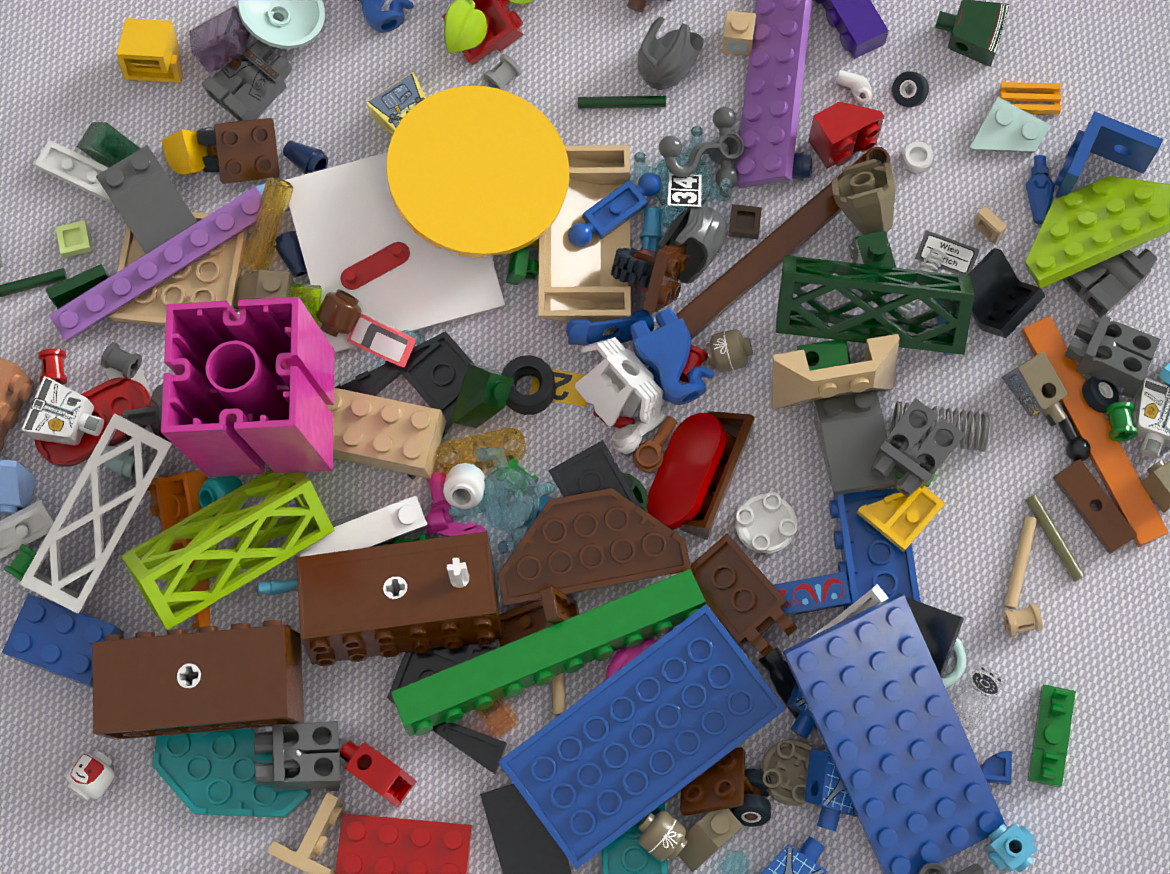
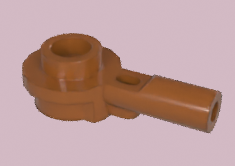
[633,416,678,473]

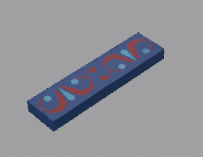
[774,572,851,616]

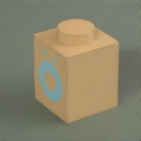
[722,10,756,56]

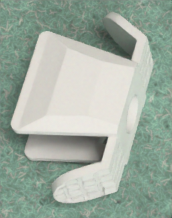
[575,337,663,426]

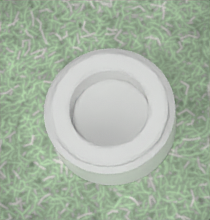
[902,141,933,173]

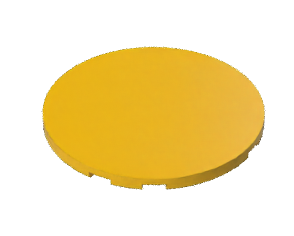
[386,85,569,258]

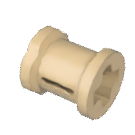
[1002,603,1043,638]

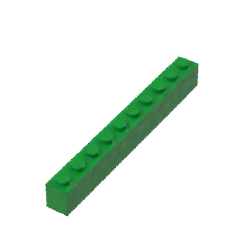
[391,569,706,736]

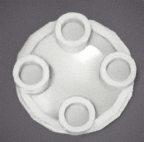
[735,492,797,554]

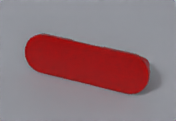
[340,242,410,290]

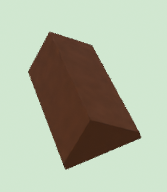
[677,411,755,540]

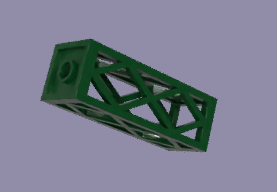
[775,255,974,355]

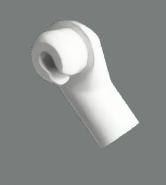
[836,70,873,105]

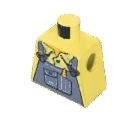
[366,72,426,136]

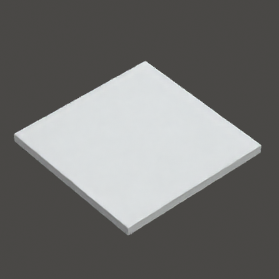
[282,152,505,353]

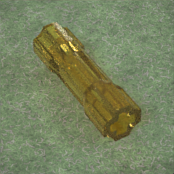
[242,177,294,270]

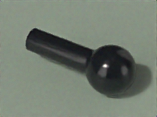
[1058,406,1091,461]

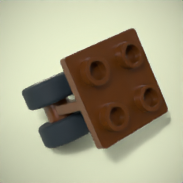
[197,118,280,184]
[680,747,772,827]

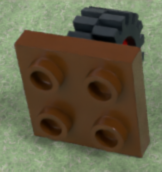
[611,243,689,313]

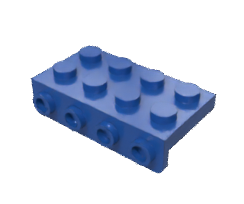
[829,488,921,611]

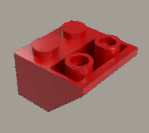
[808,101,884,169]

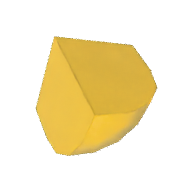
[161,129,207,175]

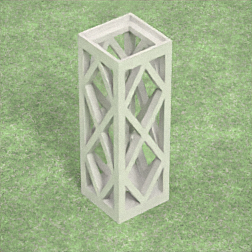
[20,413,172,614]

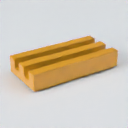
[1000,82,1061,115]

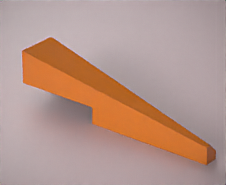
[147,470,210,629]

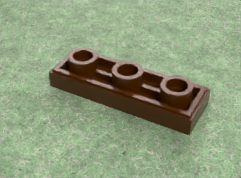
[1053,459,1138,555]

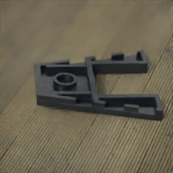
[334,331,474,480]
[387,644,507,774]

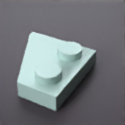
[968,97,1050,153]

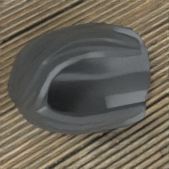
[638,17,704,90]
[657,204,727,284]

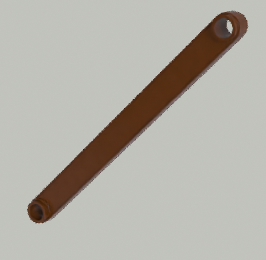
[676,147,890,340]

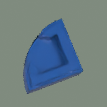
[981,751,1012,785]

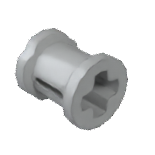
[483,54,522,90]

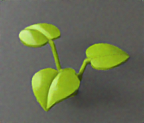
[444,0,533,54]

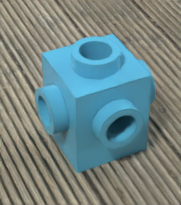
[984,823,1038,873]

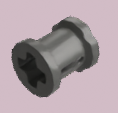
[101,342,142,379]

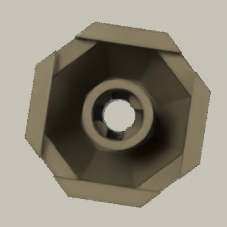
[831,160,896,235]

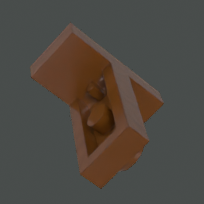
[499,587,580,646]

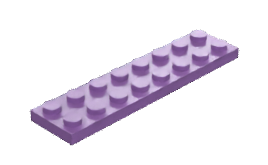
[736,0,812,188]

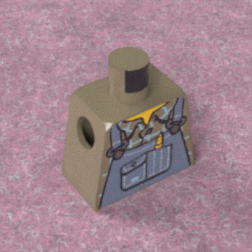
[1001,351,1068,427]

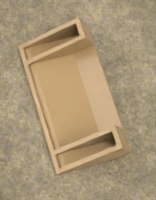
[538,145,631,328]

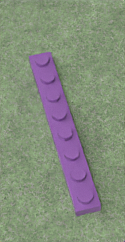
[48,186,272,342]

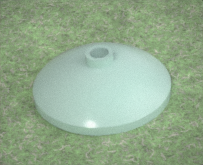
[237,0,325,49]

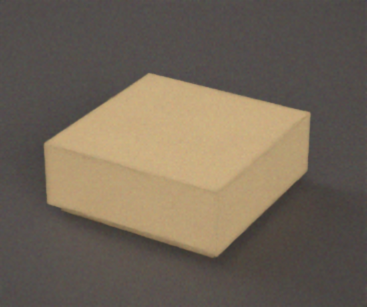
[973,205,1007,244]

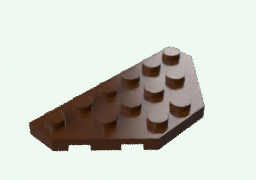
[498,488,691,606]

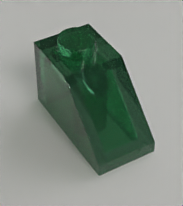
[76,122,141,168]

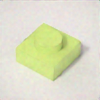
[55,220,93,258]

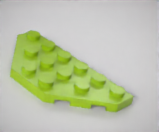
[1025,176,1170,289]

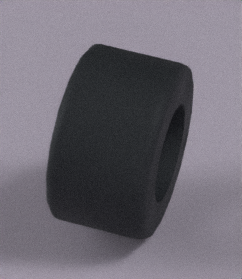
[502,355,556,415]

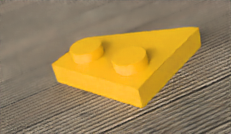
[857,486,946,552]

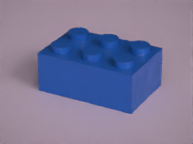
[2,593,125,688]

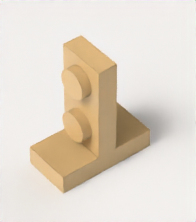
[267,792,344,874]

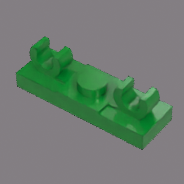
[1027,685,1076,788]

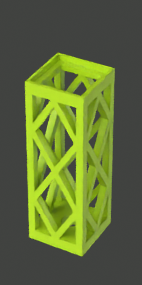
[121,469,335,630]

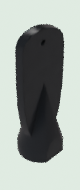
[758,647,799,720]

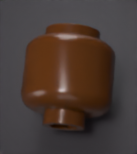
[316,289,361,337]

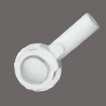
[612,411,666,454]

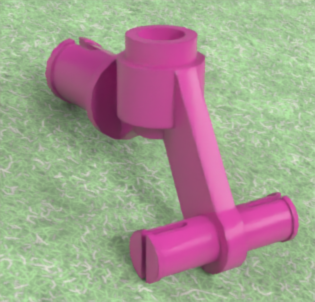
[425,472,490,541]

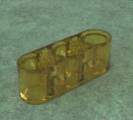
[436,428,526,474]

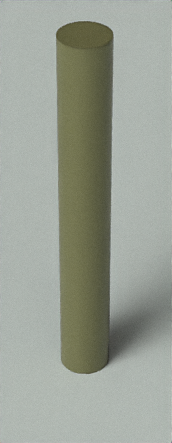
[1026,494,1085,582]

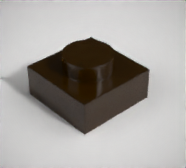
[728,204,762,240]

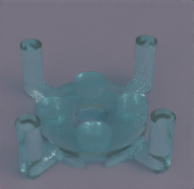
[634,126,732,228]
[449,447,555,554]

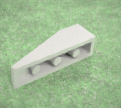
[298,496,427,557]

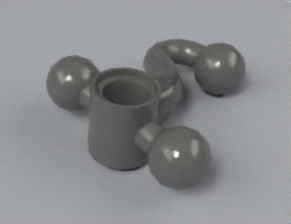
[658,107,744,190]

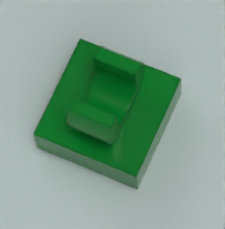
[506,247,539,285]

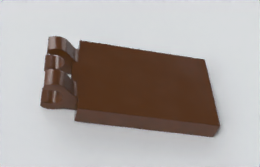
[690,533,798,657]

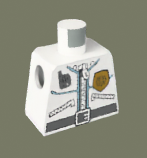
[21,376,104,445]
[1133,378,1170,458]

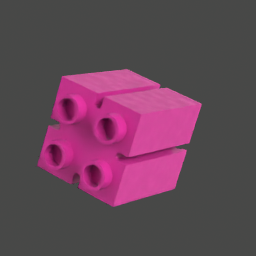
[161,297,335,477]

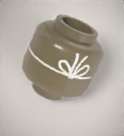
[706,329,753,372]
[638,811,688,861]

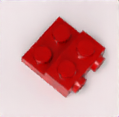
[442,0,524,65]

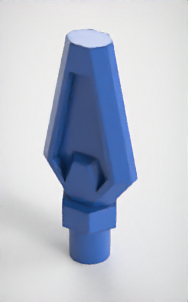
[1025,155,1055,224]

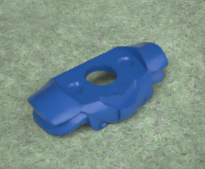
[566,309,655,346]

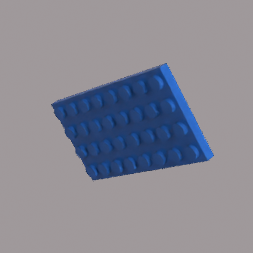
[782,593,1007,874]
[498,604,786,869]

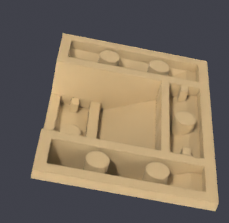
[771,334,899,410]

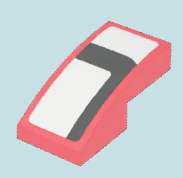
[347,314,416,368]

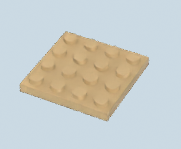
[108,212,248,327]

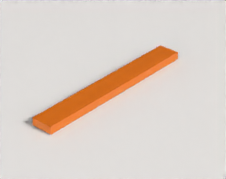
[1021,316,1169,547]

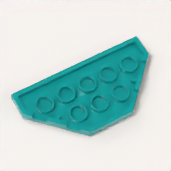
[152,728,311,818]

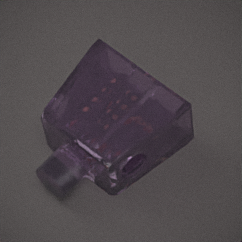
[189,5,250,72]

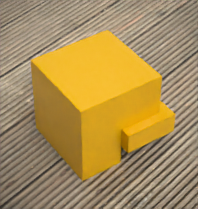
[116,18,183,83]

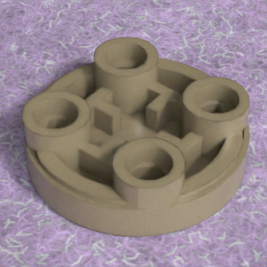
[760,739,815,806]

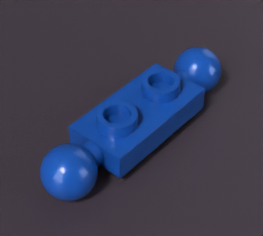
[568,173,662,247]

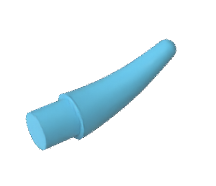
[257,578,298,596]

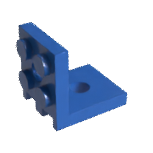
[1054,111,1163,198]

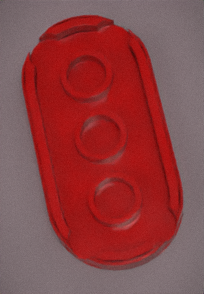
[34,377,151,467]
[647,413,727,530]

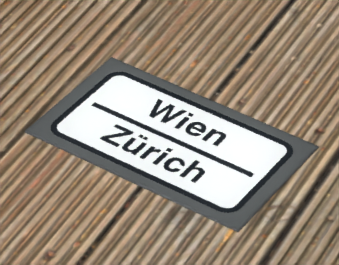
[915,230,980,276]

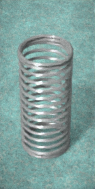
[891,401,991,452]

